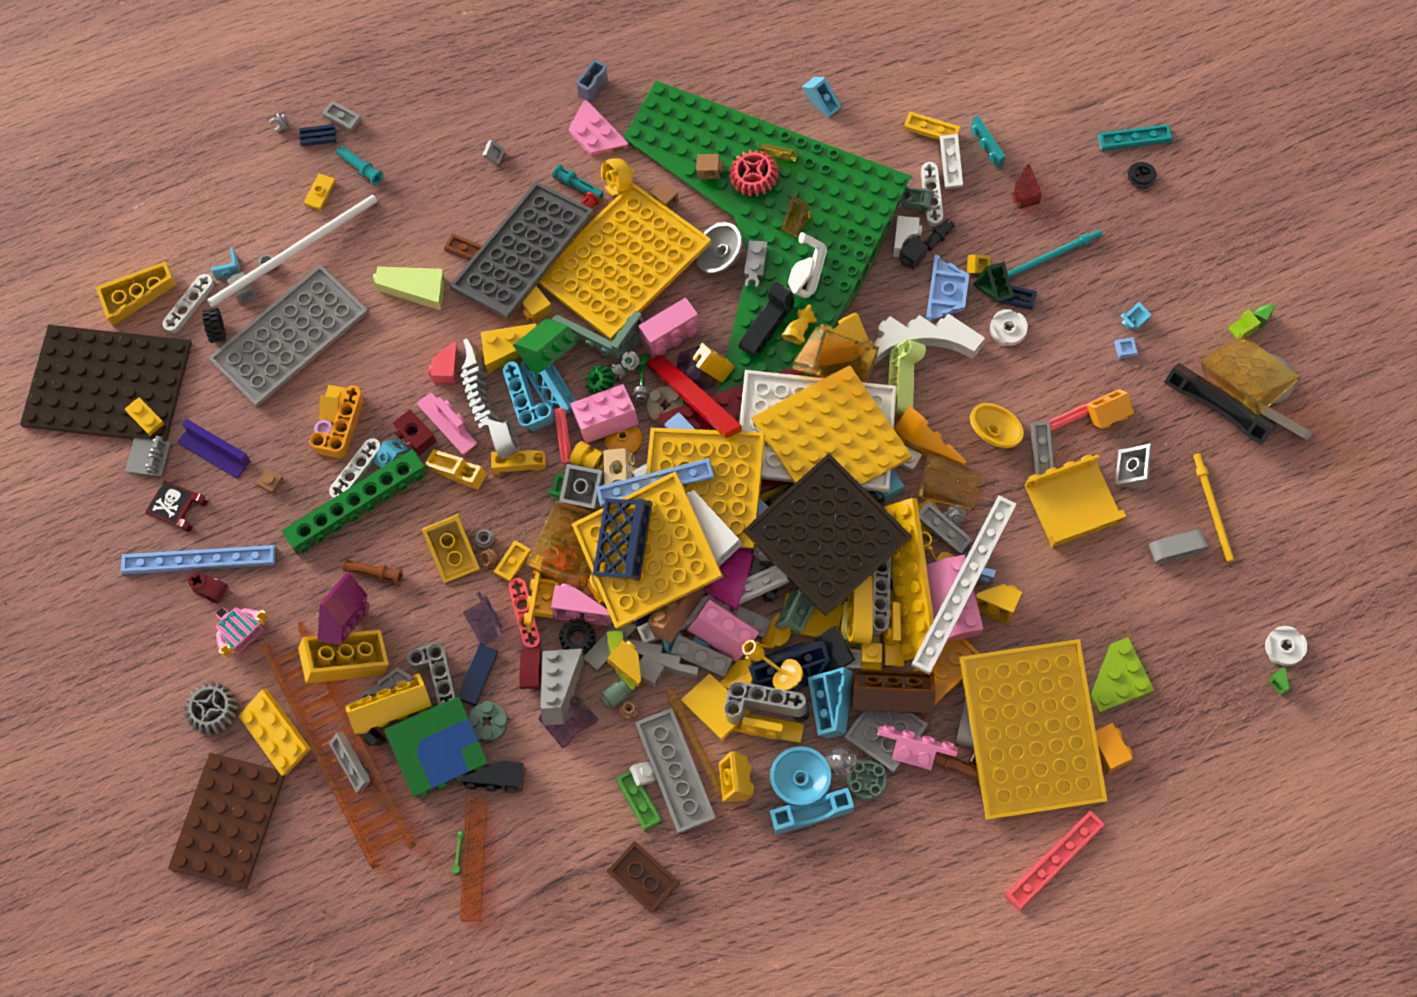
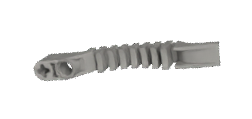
[461,339,520,460]

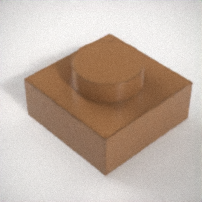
[256,468,284,494]

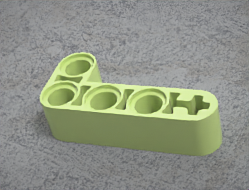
[889,339,926,417]

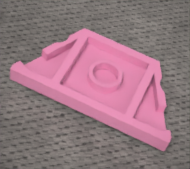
[568,99,629,156]

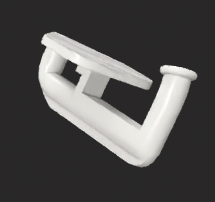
[788,232,827,298]

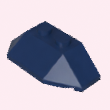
[748,641,830,691]

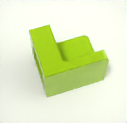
[1228,309,1261,342]

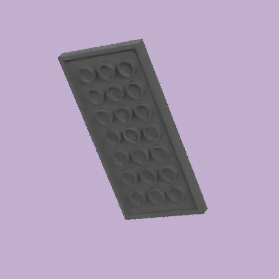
[450,182,594,320]

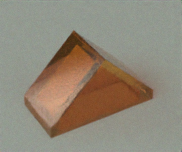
[781,196,811,237]

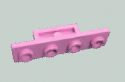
[417,393,477,455]
[877,725,957,770]

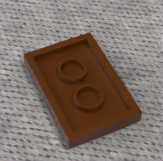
[607,841,680,914]

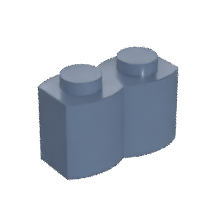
[577,59,608,102]

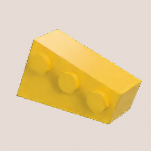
[481,323,536,375]

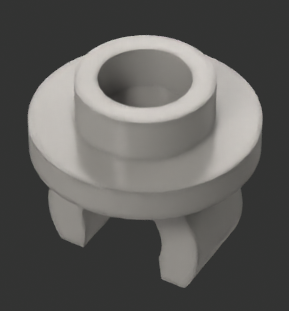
[270,112,289,132]

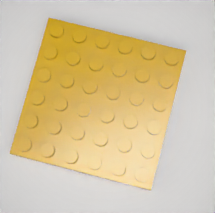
[752,365,912,486]
[646,428,766,549]
[572,471,723,629]

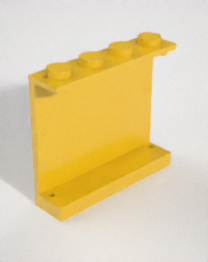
[1024,454,1126,548]

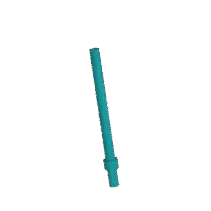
[1007,229,1103,279]

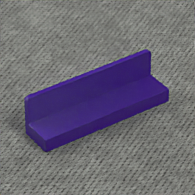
[178,418,251,478]

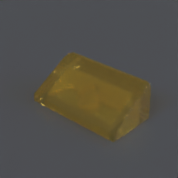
[759,143,799,162]

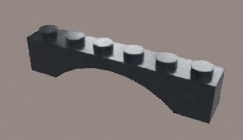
[1164,363,1276,445]

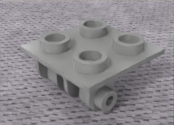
[125,436,171,477]

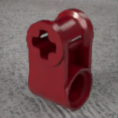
[188,572,228,604]

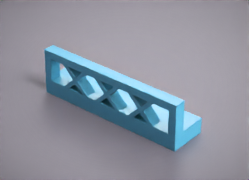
[520,360,576,414]

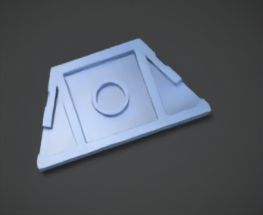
[926,255,969,321]

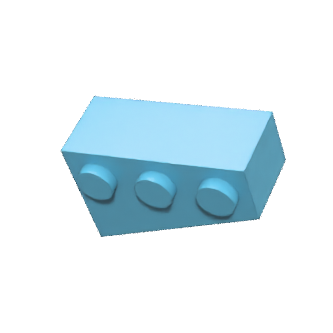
[808,667,853,739]

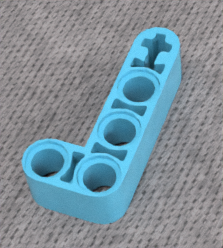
[503,361,555,432]

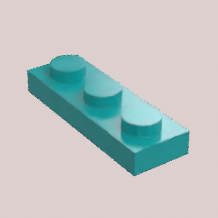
[970,116,1006,169]

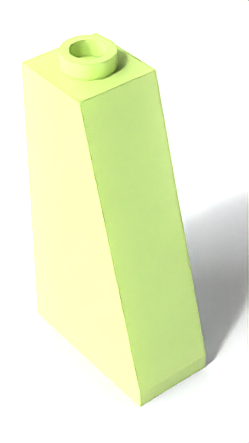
[373,267,445,310]

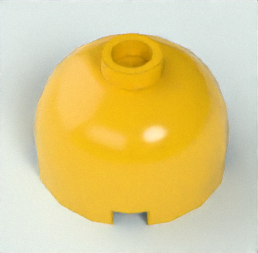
[601,158,634,196]

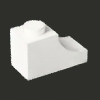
[893,216,922,257]

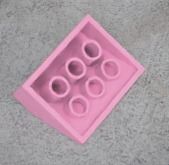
[926,555,983,642]

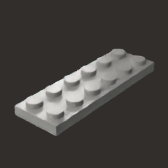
[635,708,716,834]

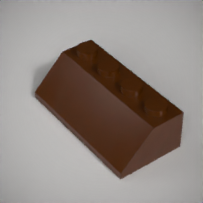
[853,669,935,714]

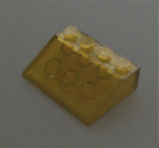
[1201,336,1300,415]
[526,501,595,591]

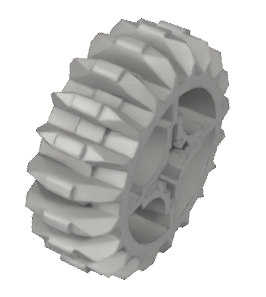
[183,681,238,735]

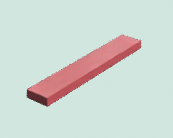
[1005,810,1105,911]

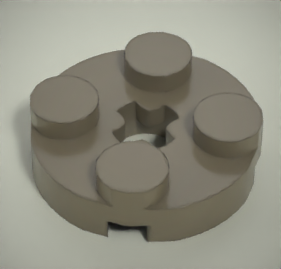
[647,386,685,424]

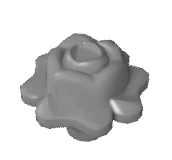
[944,505,966,525]

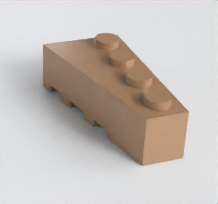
[647,584,709,643]

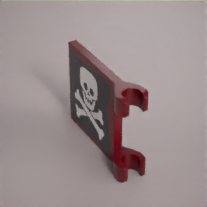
[145,480,208,532]

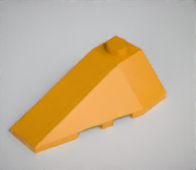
[894,406,967,471]

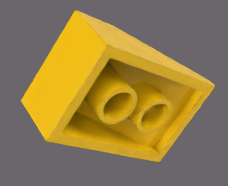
[422,514,480,583]

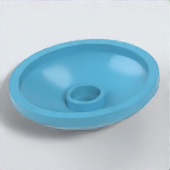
[770,746,831,806]

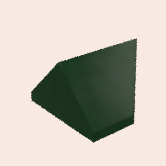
[973,261,1014,302]

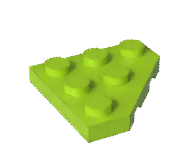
[1090,637,1154,714]

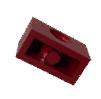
[393,409,437,456]

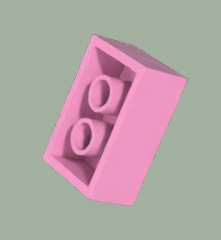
[639,298,699,359]
[570,384,639,443]

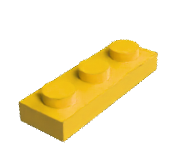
[904,112,960,141]

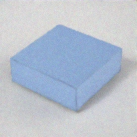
[1114,337,1138,360]

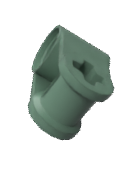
[900,188,935,212]

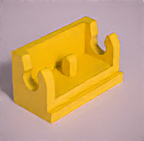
[693,343,735,383]

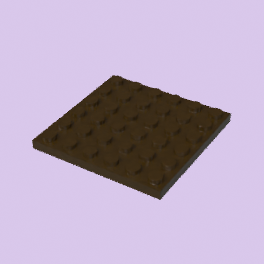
[743,453,912,617]

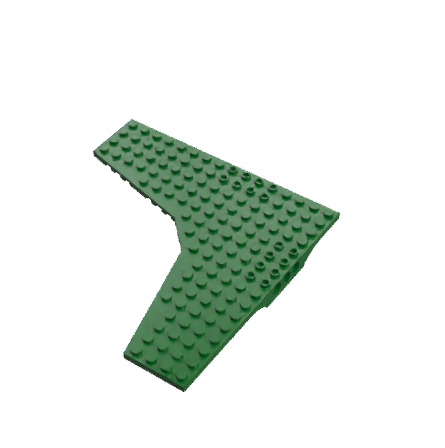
[623,80,912,394]

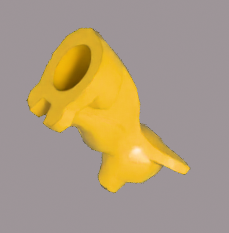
[782,305,817,345]

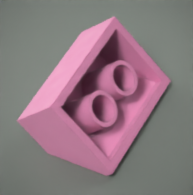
[687,597,759,662]

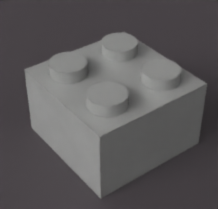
[559,464,604,510]

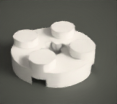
[990,309,1028,347]
[1265,626,1307,666]

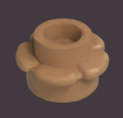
[480,548,498,567]
[619,700,639,719]

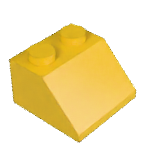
[976,584,1022,625]
[719,751,754,802]

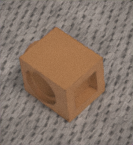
[696,154,724,179]
[650,180,679,209]

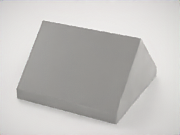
[1115,444,1152,490]

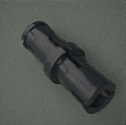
[923,218,955,251]

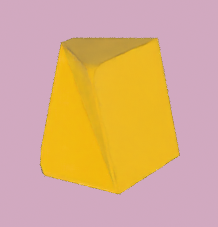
[967,255,991,274]

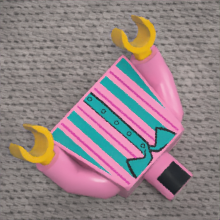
[216,607,270,660]

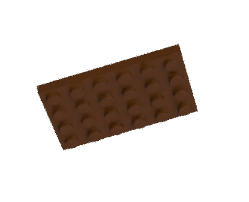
[168,752,285,890]

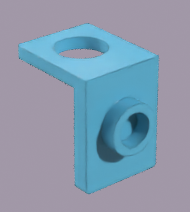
[211,247,240,279]
[373,438,409,468]

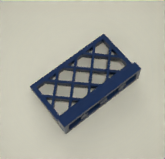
[592,498,652,581]

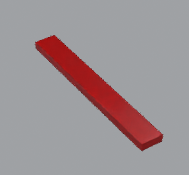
[647,354,742,438]

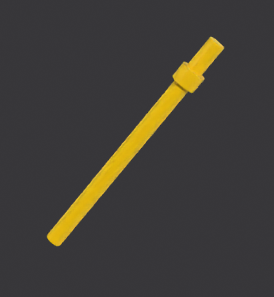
[1193,453,1234,562]

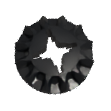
[1127,162,1157,189]

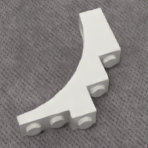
[862,314,985,372]

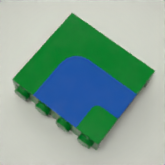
[384,696,488,798]

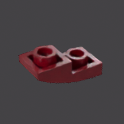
[520,647,542,689]

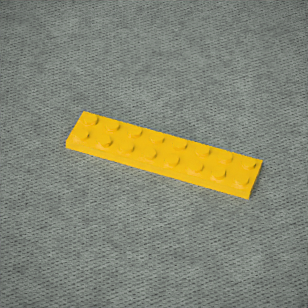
[883,498,934,661]

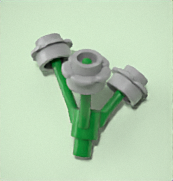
[612,351,650,402]

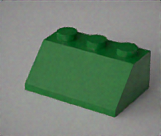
[513,318,579,375]

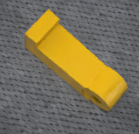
[491,450,546,475]

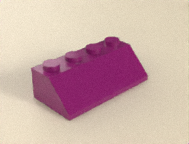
[317,573,369,645]

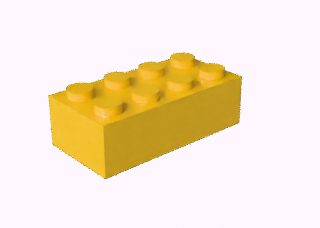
[298,630,389,684]

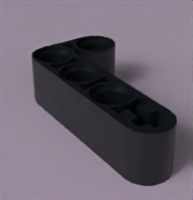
[739,282,795,358]

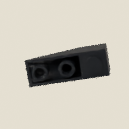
[460,761,526,794]

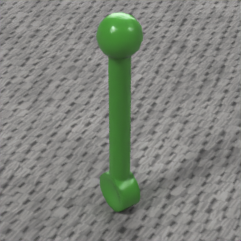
[452,831,465,874]

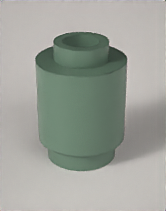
[601,680,631,708]

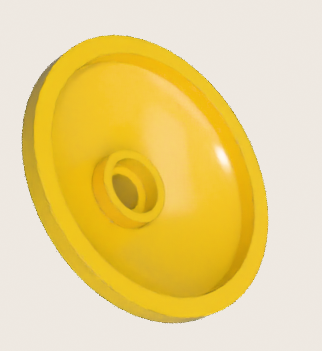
[970,403,1024,448]

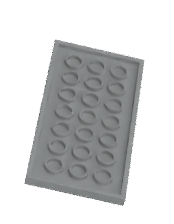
[208,264,369,408]

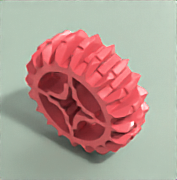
[729,149,779,197]

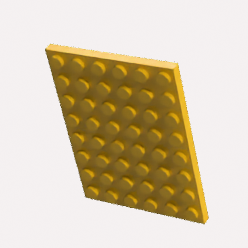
[538,182,712,341]
[959,639,1107,820]

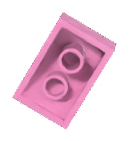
[551,584,613,627]

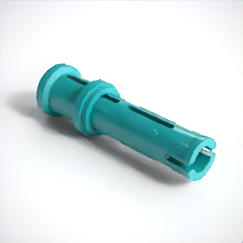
[336,145,384,185]
[552,164,604,200]

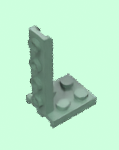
[551,311,644,366]

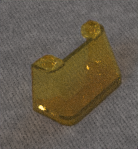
[792,324,879,383]

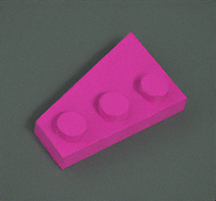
[705,548,755,611]

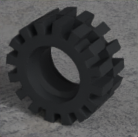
[202,307,226,343]
[559,618,596,654]

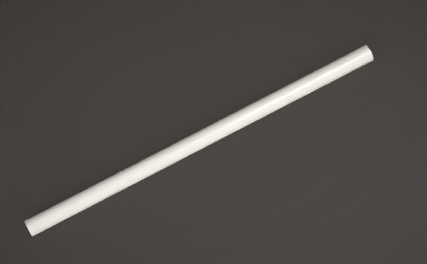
[207,195,377,307]

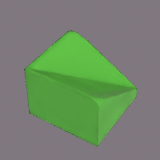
[1254,304,1275,328]
[1269,667,1293,696]

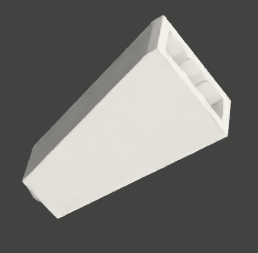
[687,490,743,566]

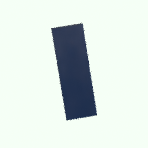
[457,644,498,706]

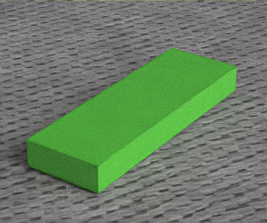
[615,770,662,832]

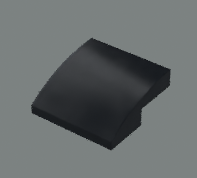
[813,626,855,673]

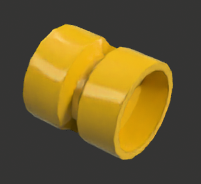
[570,441,604,469]

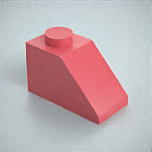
[428,342,459,384]

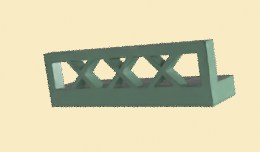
[775,585,815,634]

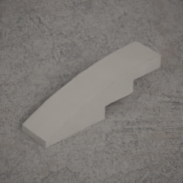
[623,639,699,680]

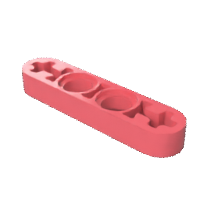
[508,578,541,648]

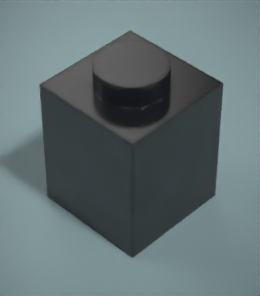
[899,236,928,270]

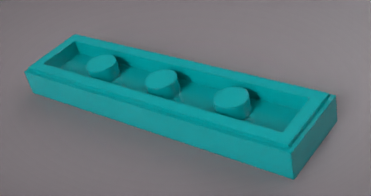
[1098,124,1173,151]

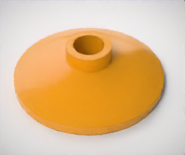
[605,425,642,454]

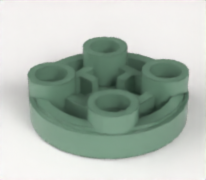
[846,760,887,801]

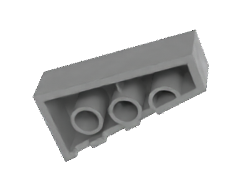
[541,649,584,726]

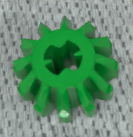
[585,365,617,395]

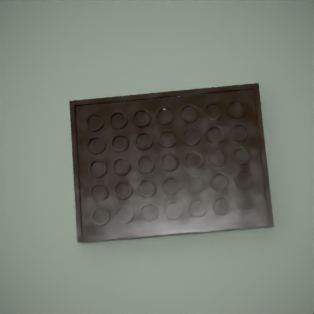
[20,325,192,441]

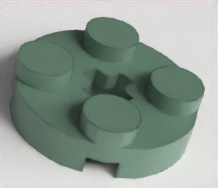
[468,701,507,742]

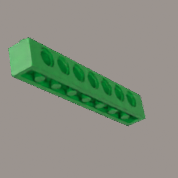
[281,449,427,555]

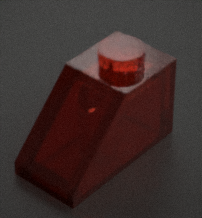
[1012,164,1042,209]

